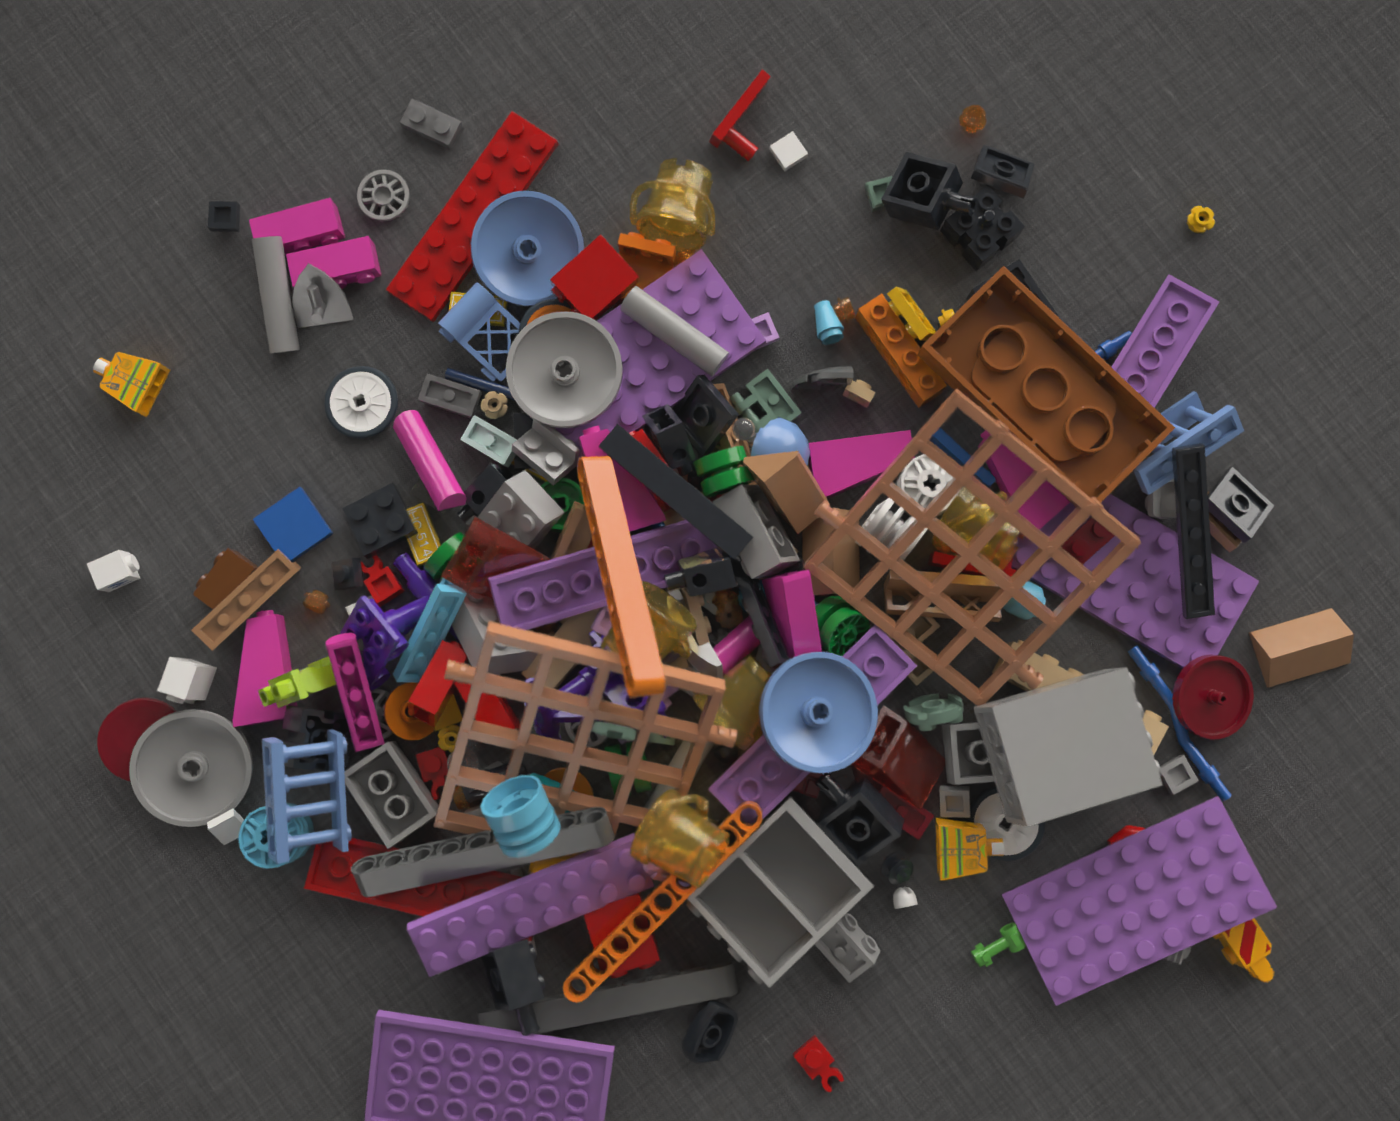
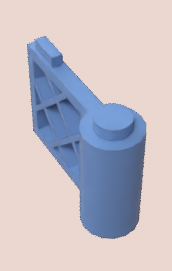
[438,282,520,382]

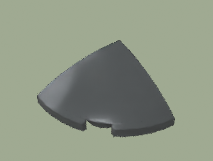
[792,366,854,390]

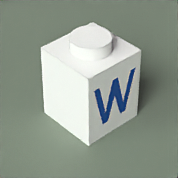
[87,550,140,592]

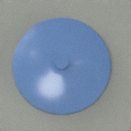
[471,191,584,306]
[759,652,878,773]

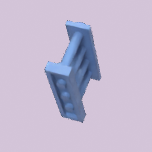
[1133,391,1244,495]
[262,729,352,864]

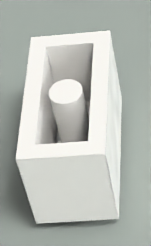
[157,657,217,704]

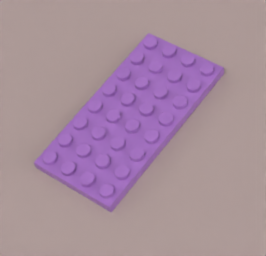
[555,249,766,465]
[1011,494,1259,669]
[1002,796,1277,1006]
[364,1010,615,1121]

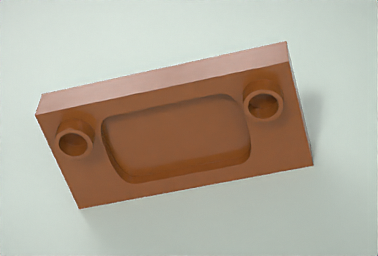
[918,266,1175,508]

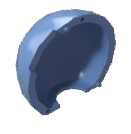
[751,417,810,483]

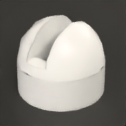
[893,887,918,909]

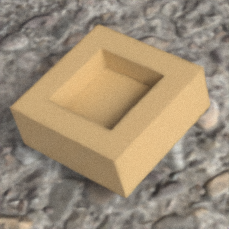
[843,380,875,408]

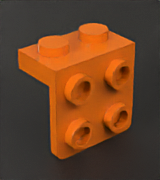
[618,232,676,299]

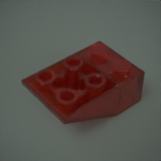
[441,517,551,599]
[851,706,945,809]

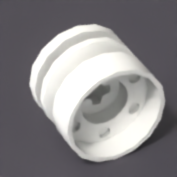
[895,454,961,517]
[855,498,927,569]

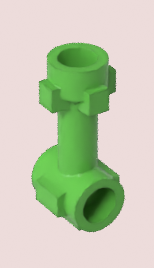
[971,923,1026,967]

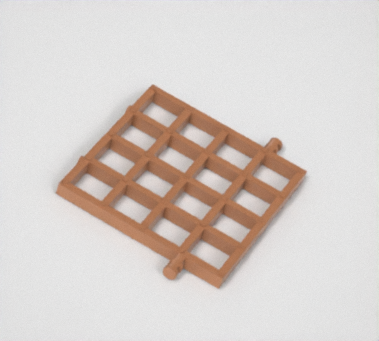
[804,389,1141,706]
[433,621,737,858]

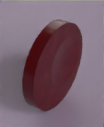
[1173,654,1254,739]
[97,698,177,782]

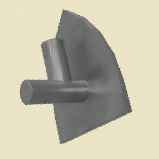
[292,263,353,328]

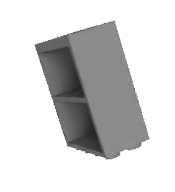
[973,668,1162,827]
[686,795,874,988]

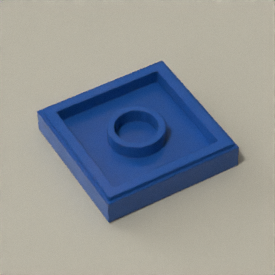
[253,487,334,562]

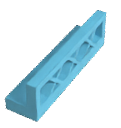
[393,571,467,683]

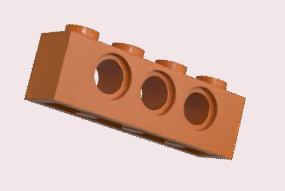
[855,293,947,408]

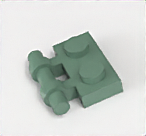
[729,369,802,436]

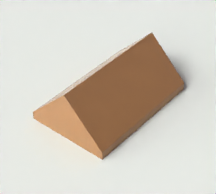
[743,451,830,534]
[802,508,860,597]
[1249,608,1354,687]

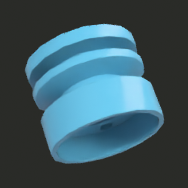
[481,775,561,858]
[238,802,314,869]

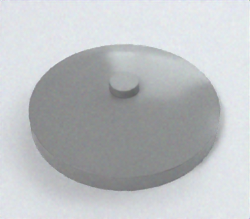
[506,312,623,428]
[129,709,253,827]

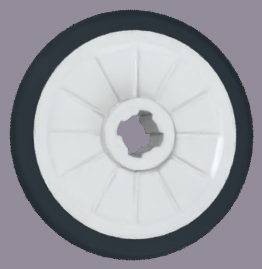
[324,366,398,438]
[968,786,1045,861]

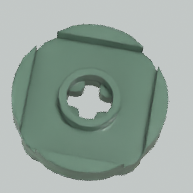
[904,694,964,731]

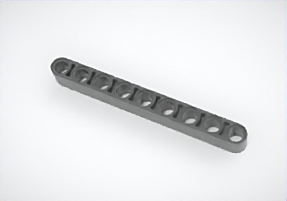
[351,807,615,897]
[477,962,739,1034]

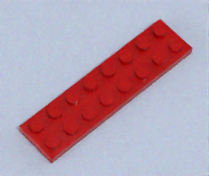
[386,111,559,323]
[304,830,533,941]

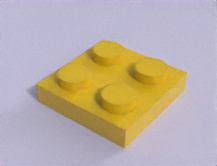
[887,287,936,341]

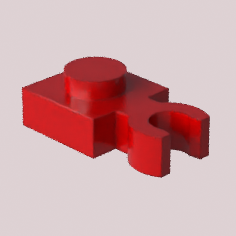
[361,555,405,607]
[416,747,455,800]
[793,1035,844,1093]

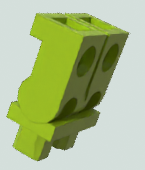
[258,656,336,708]

